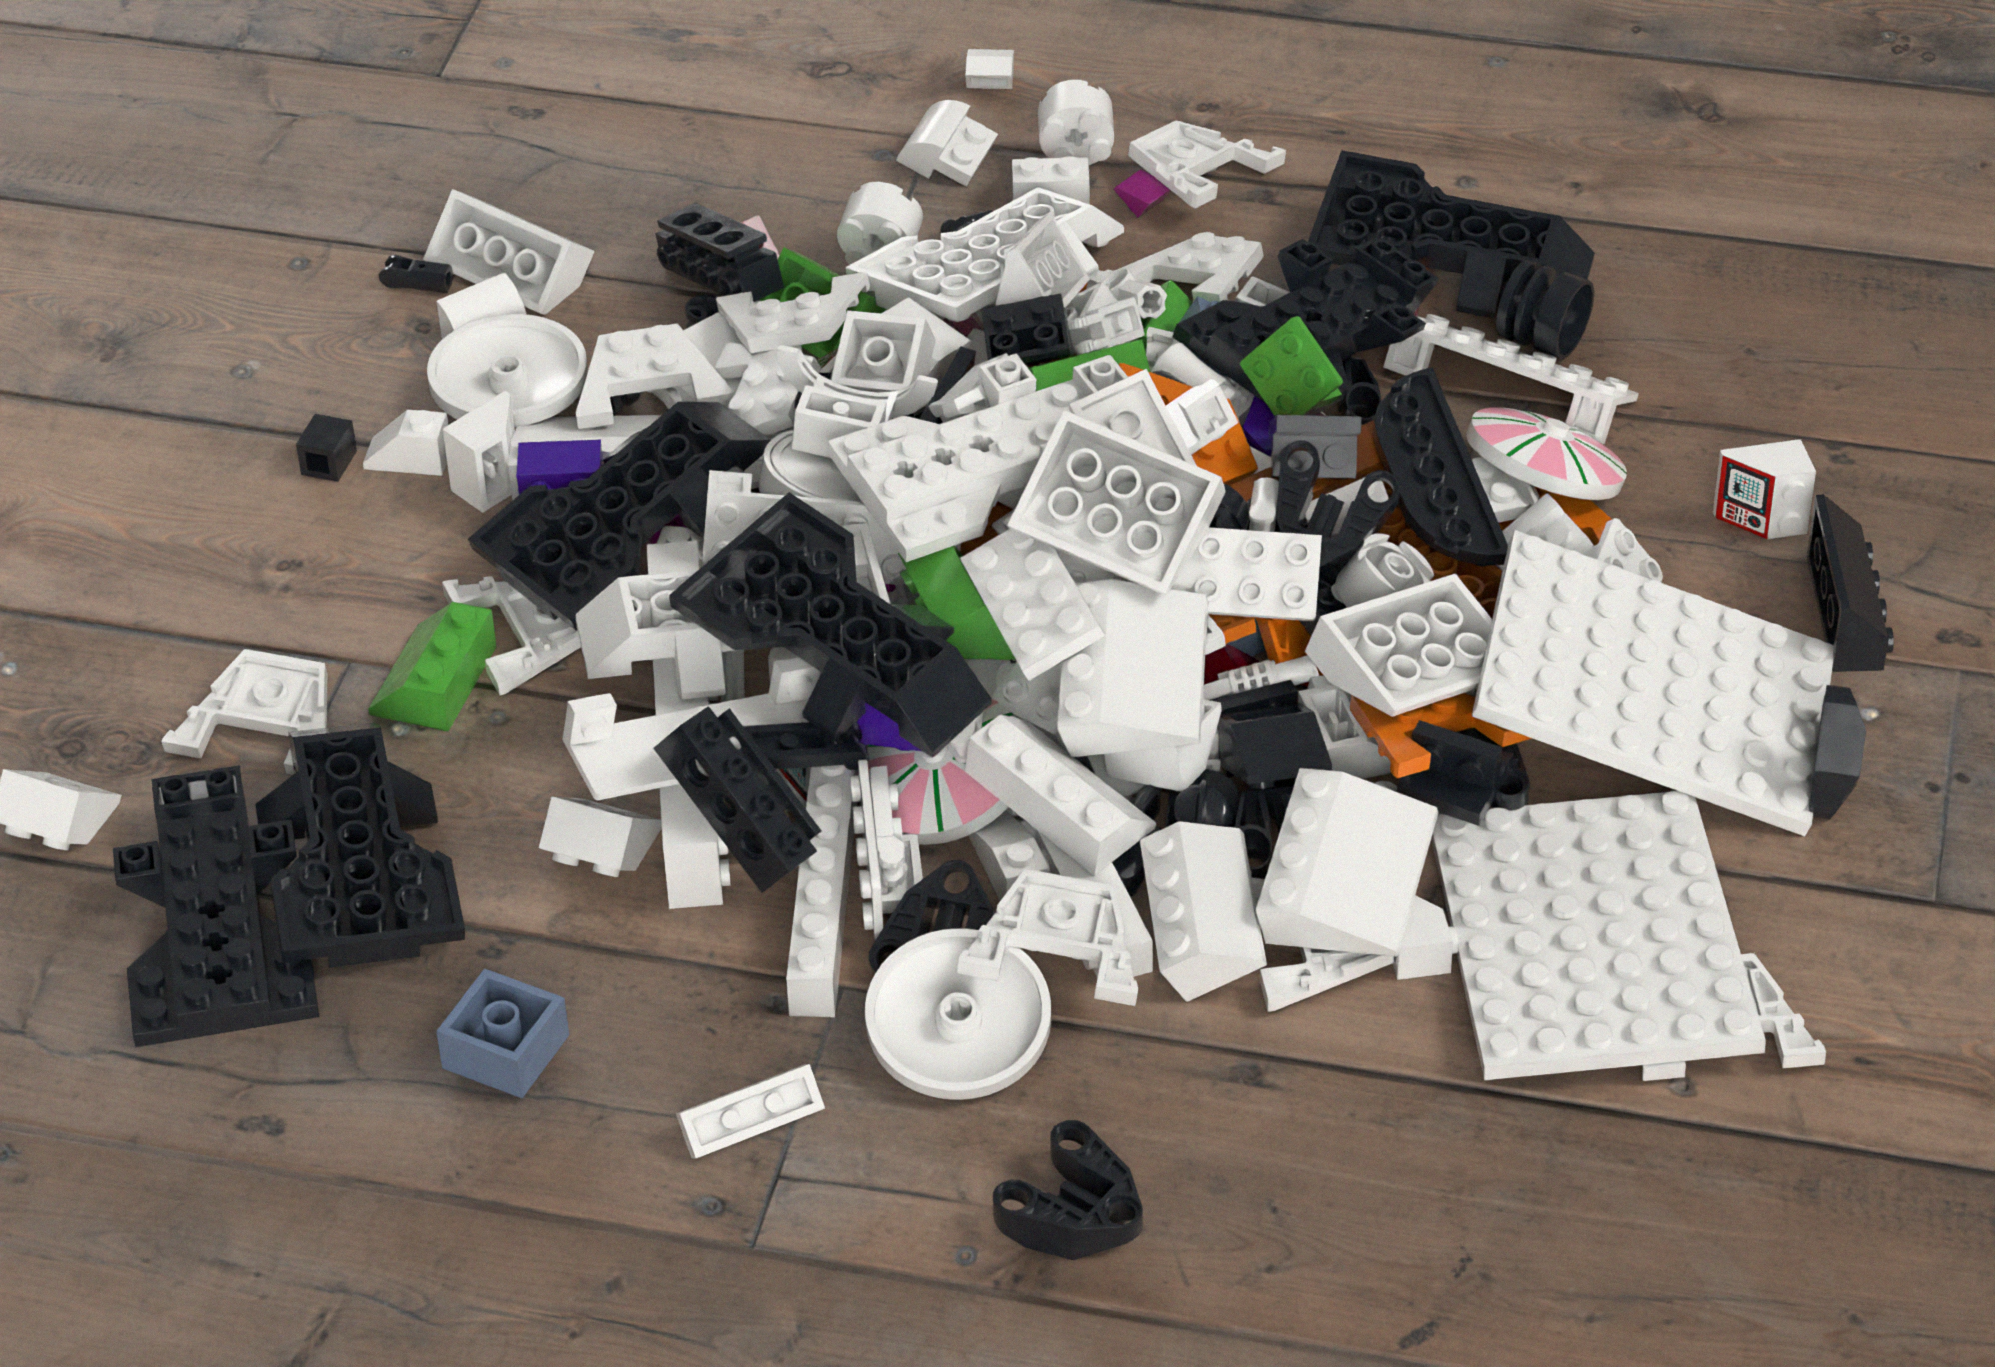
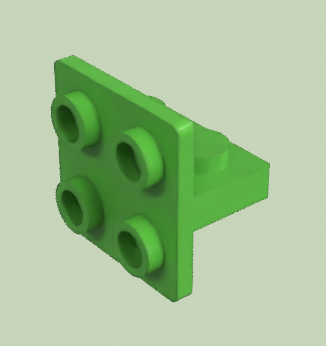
[1240,316,1343,416]

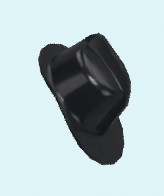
[1165,769,1240,828]

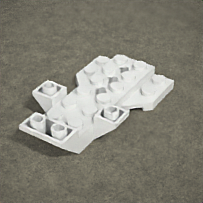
[846,187,1124,322]
[827,354,1128,562]
[576,523,890,700]

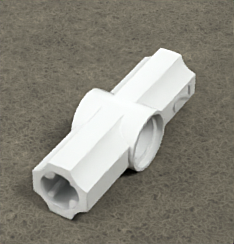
[1087,267,1167,319]

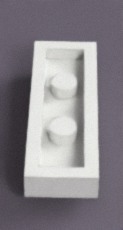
[676,1064,825,1158]

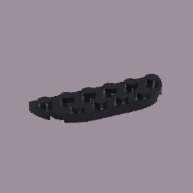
[1373,367,1508,567]

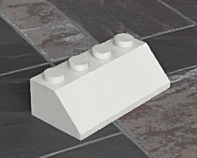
[423,189,594,315]
[995,211,1090,308]
[965,715,1156,876]
[1140,821,1267,1002]

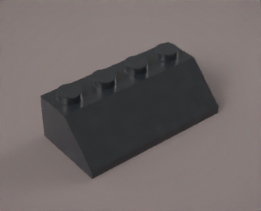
[1807,494,1894,672]

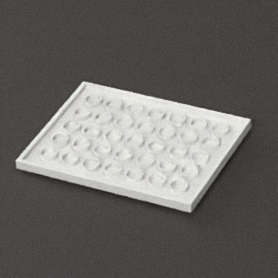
[1472,530,1834,836]
[1431,791,1766,1080]

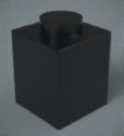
[296,414,357,482]

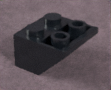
[981,293,1074,365]
[1218,703,1332,789]

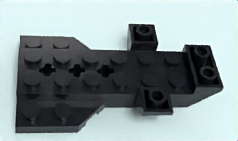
[1308,150,1595,318]
[1172,236,1439,416]
[468,402,771,631]
[669,492,992,758]
[255,722,465,968]
[113,765,320,1048]

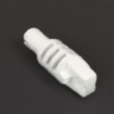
[1203,655,1319,700]

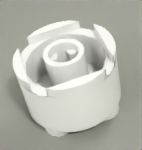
[1038,80,1114,165]
[837,182,923,265]
[1331,533,1434,608]

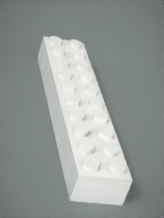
[647,541,731,909]

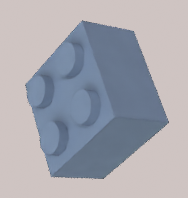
[436,969,569,1098]

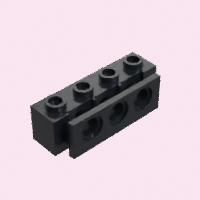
[655,203,784,302]
[653,706,822,893]

